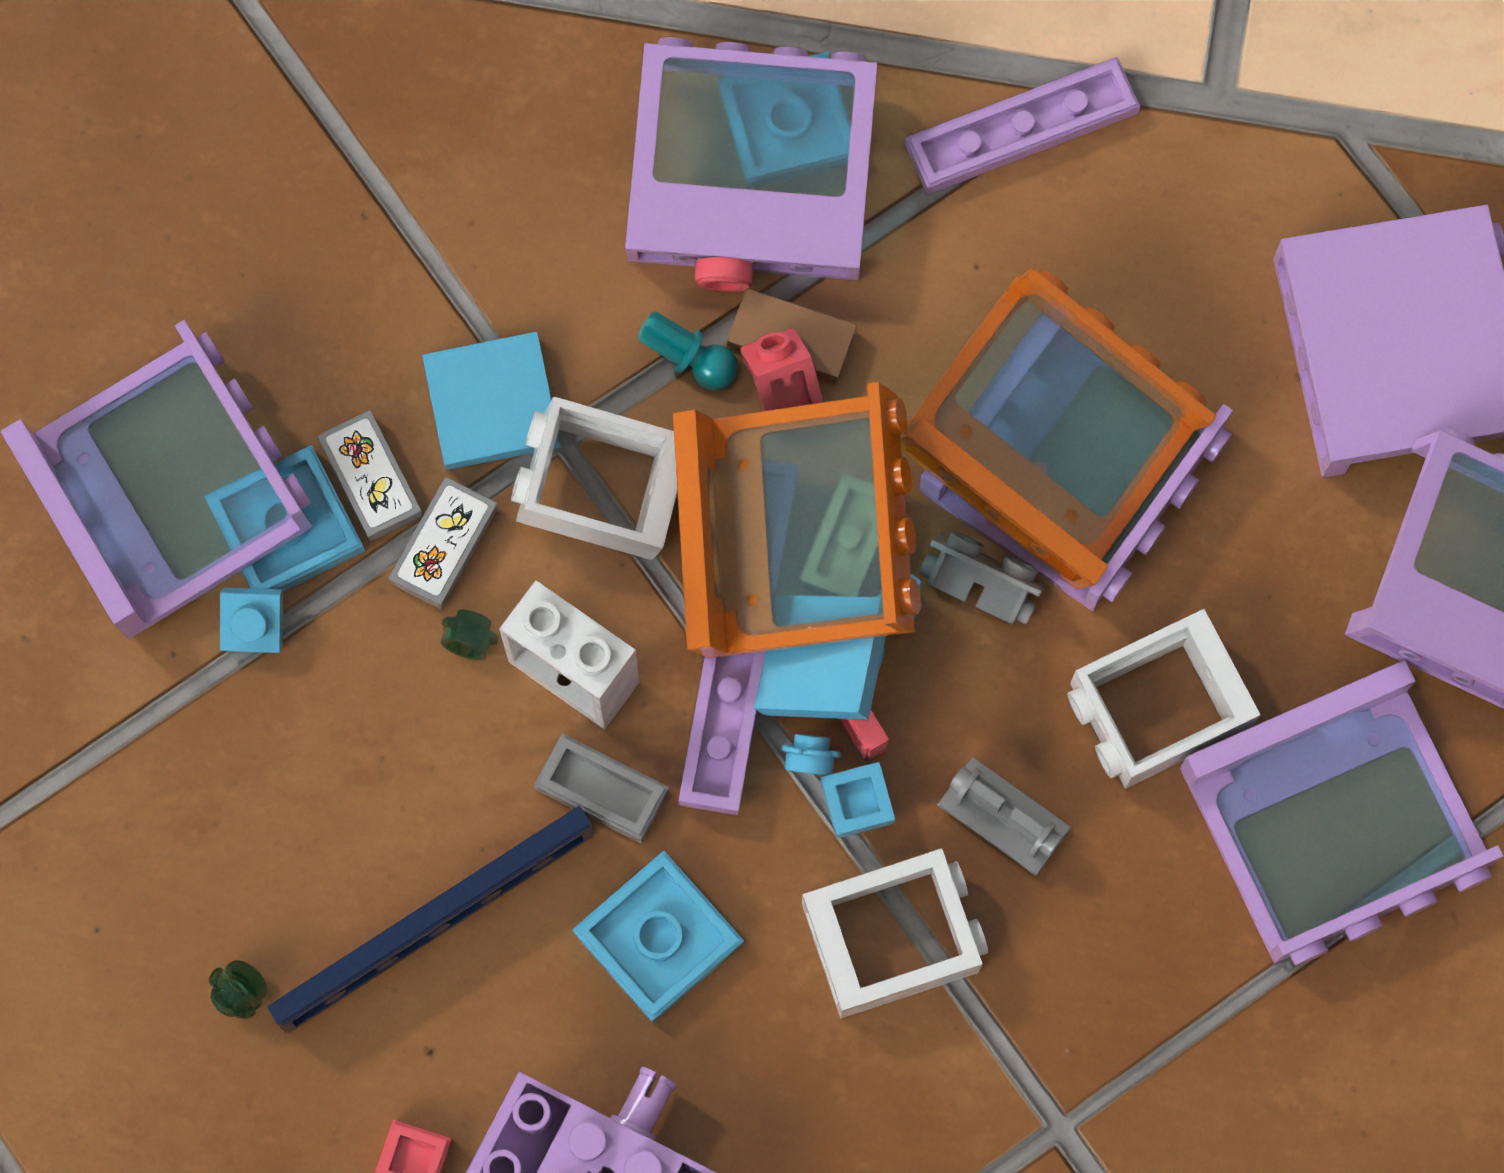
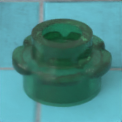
[440,610,498,660]
[209,960,267,1019]

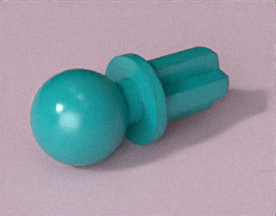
[638,312,739,391]

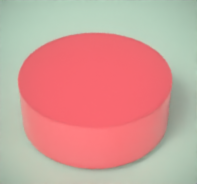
[694,257,754,292]

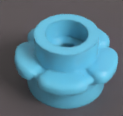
[782,734,841,775]

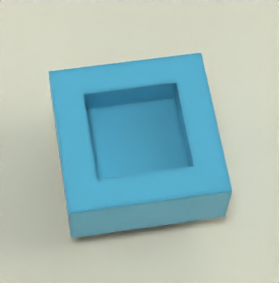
[220,587,283,653]
[820,762,895,839]

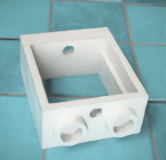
[511,397,677,560]
[499,580,640,730]
[1067,609,1261,789]
[802,848,988,1019]

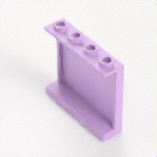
[1273,204,1504,478]

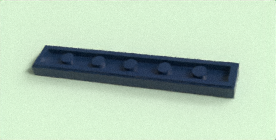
[267,805,593,1033]

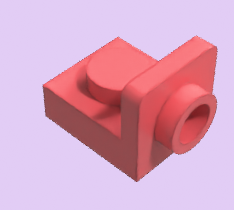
[741,329,824,412]

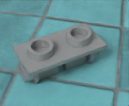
[919,531,1046,625]
[937,757,1071,876]

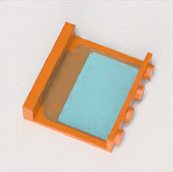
[900,267,1217,590]
[673,382,921,658]

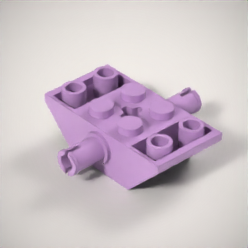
[466,1066,716,1173]

